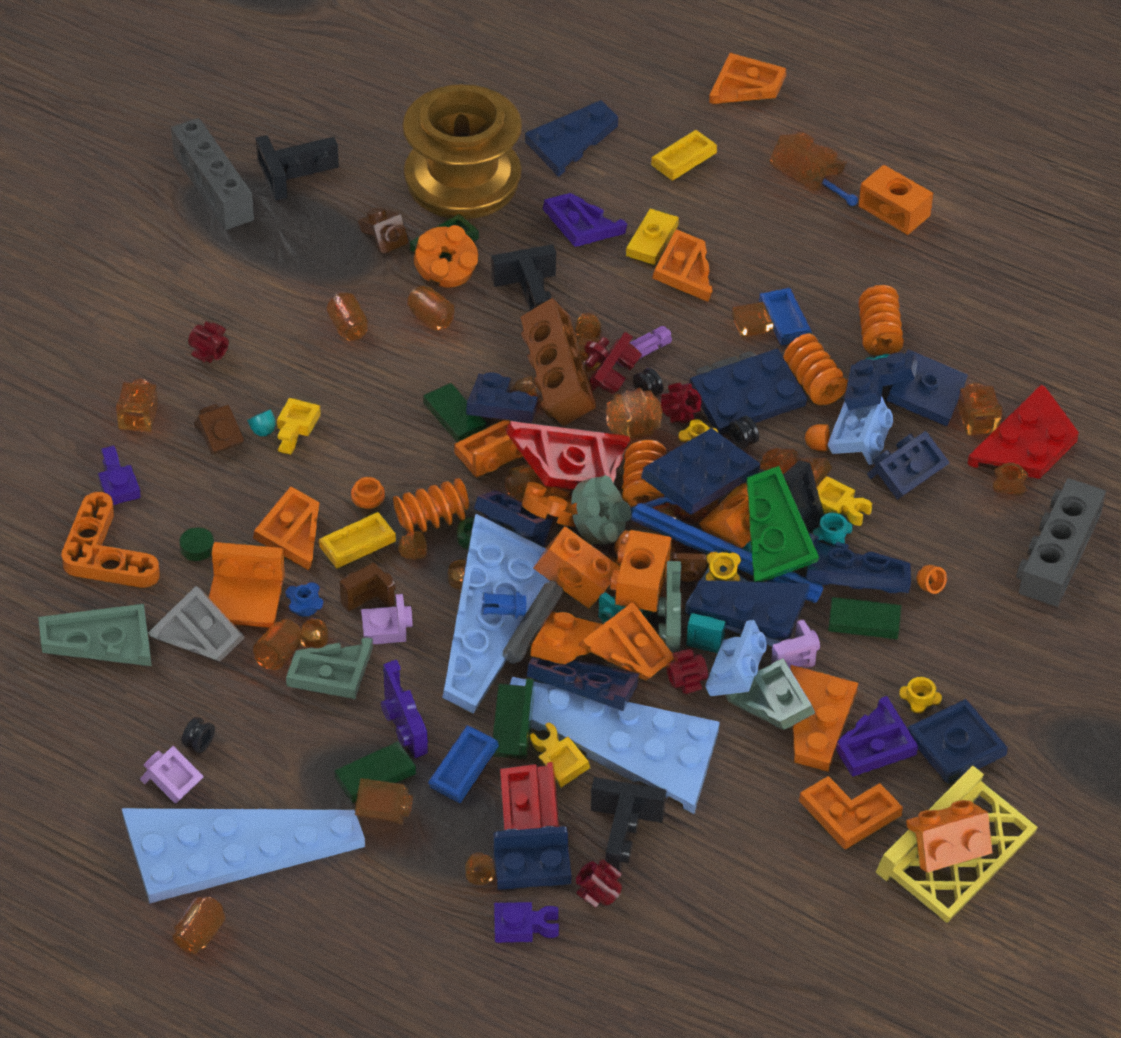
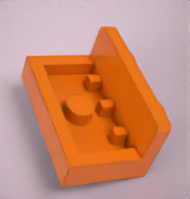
[454,420,523,478]
[906,800,993,873]

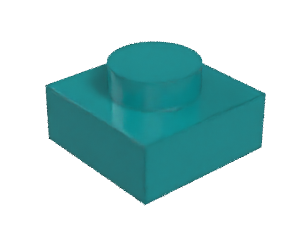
[686,613,725,654]

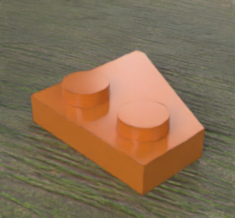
[709,53,786,104]
[652,229,713,302]
[253,486,319,571]
[579,602,674,681]
[530,611,603,665]

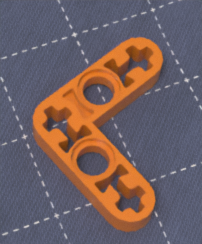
[61,492,160,588]

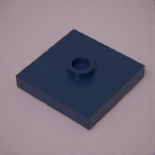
[886,349,968,426]
[907,699,1008,784]

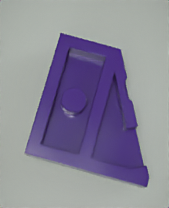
[542,193,628,247]
[381,660,428,758]
[836,696,918,777]

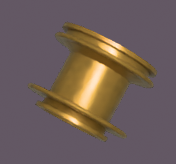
[402,84,522,219]

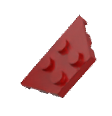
[967,384,1079,479]
[506,421,630,489]

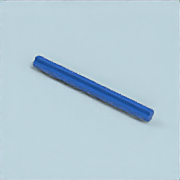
[631,503,823,603]

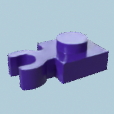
[494,902,559,943]

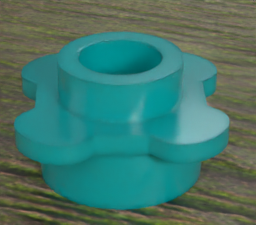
[813,513,853,547]

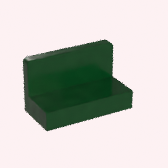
[492,678,535,760]

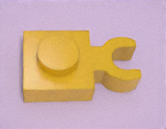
[817,476,872,526]
[530,722,590,788]

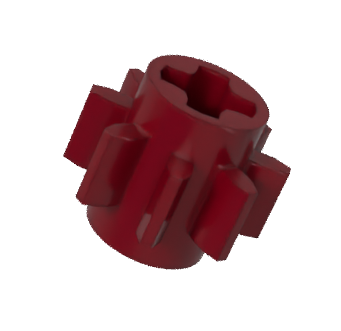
[188,321,229,363]
[661,382,701,424]
[666,649,709,694]
[576,859,622,908]

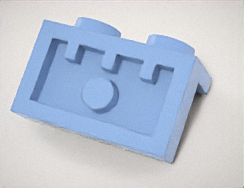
[827,396,893,465]
[705,620,767,696]

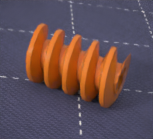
[858,285,904,357]
[783,333,848,405]
[622,440,667,511]
[393,478,469,536]

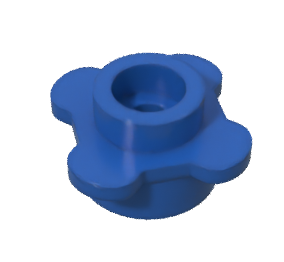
[285,582,323,617]

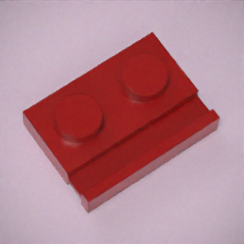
[500,762,559,830]

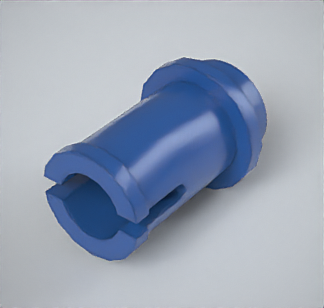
[482,591,526,619]

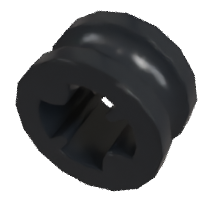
[633,367,664,401]
[728,416,759,449]
[182,717,215,753]

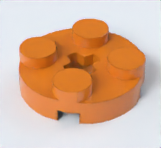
[414,225,478,288]
[522,482,578,527]

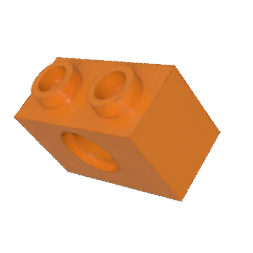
[858,165,933,235]
[699,483,751,548]
[533,526,620,609]
[610,530,671,612]

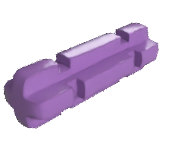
[616,326,672,367]

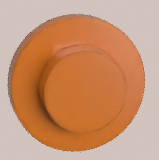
[351,477,385,509]

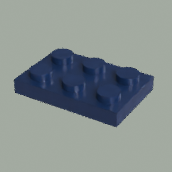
[689,348,807,435]
[641,428,761,515]

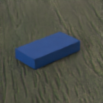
[759,288,812,346]
[428,725,499,803]

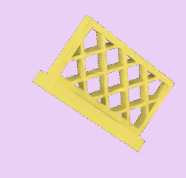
[876,766,1038,923]

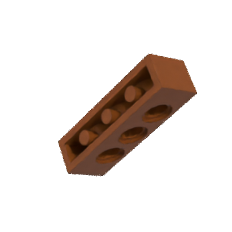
[520,298,596,427]

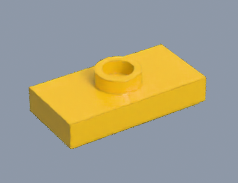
[651,130,717,181]
[626,209,679,265]
[319,512,396,569]

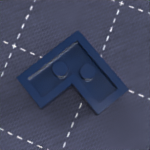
[844,352,918,410]
[466,372,538,423]

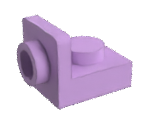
[361,594,413,644]
[771,619,820,669]
[140,746,204,804]

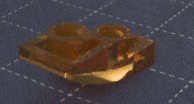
[760,448,832,487]

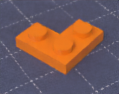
[799,776,903,850]

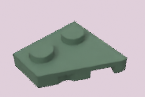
[658,561,681,653]
[286,638,373,699]
[725,658,815,730]

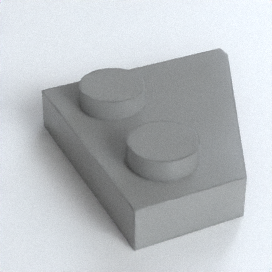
[148,586,245,662]

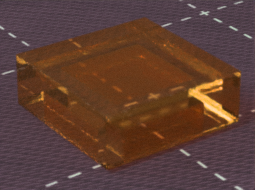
[732,302,773,337]

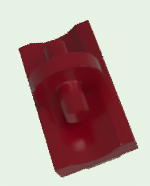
[583,331,642,395]

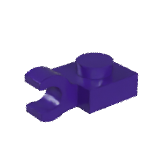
[98,445,141,505]

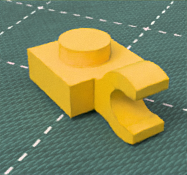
[277,398,321,455]

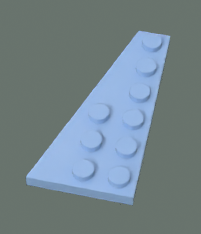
[442,514,550,714]
[509,676,720,814]
[122,808,365,903]

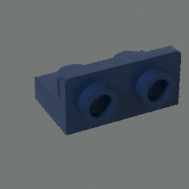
[867,431,950,500]
[474,490,554,547]
[493,826,572,890]

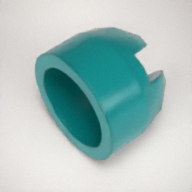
[247,409,276,436]

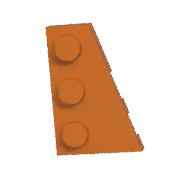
[790,665,859,772]

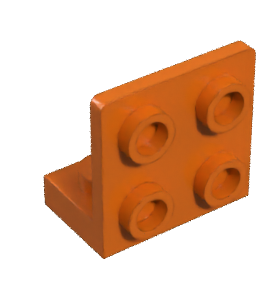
[209,542,285,628]

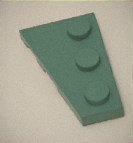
[38,604,152,666]

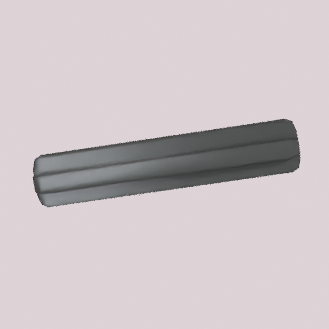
[503,581,563,664]

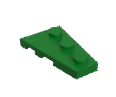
[746,466,819,582]

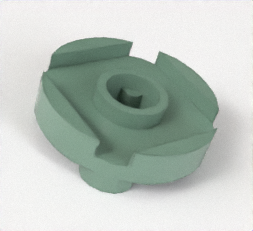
[571,475,631,546]

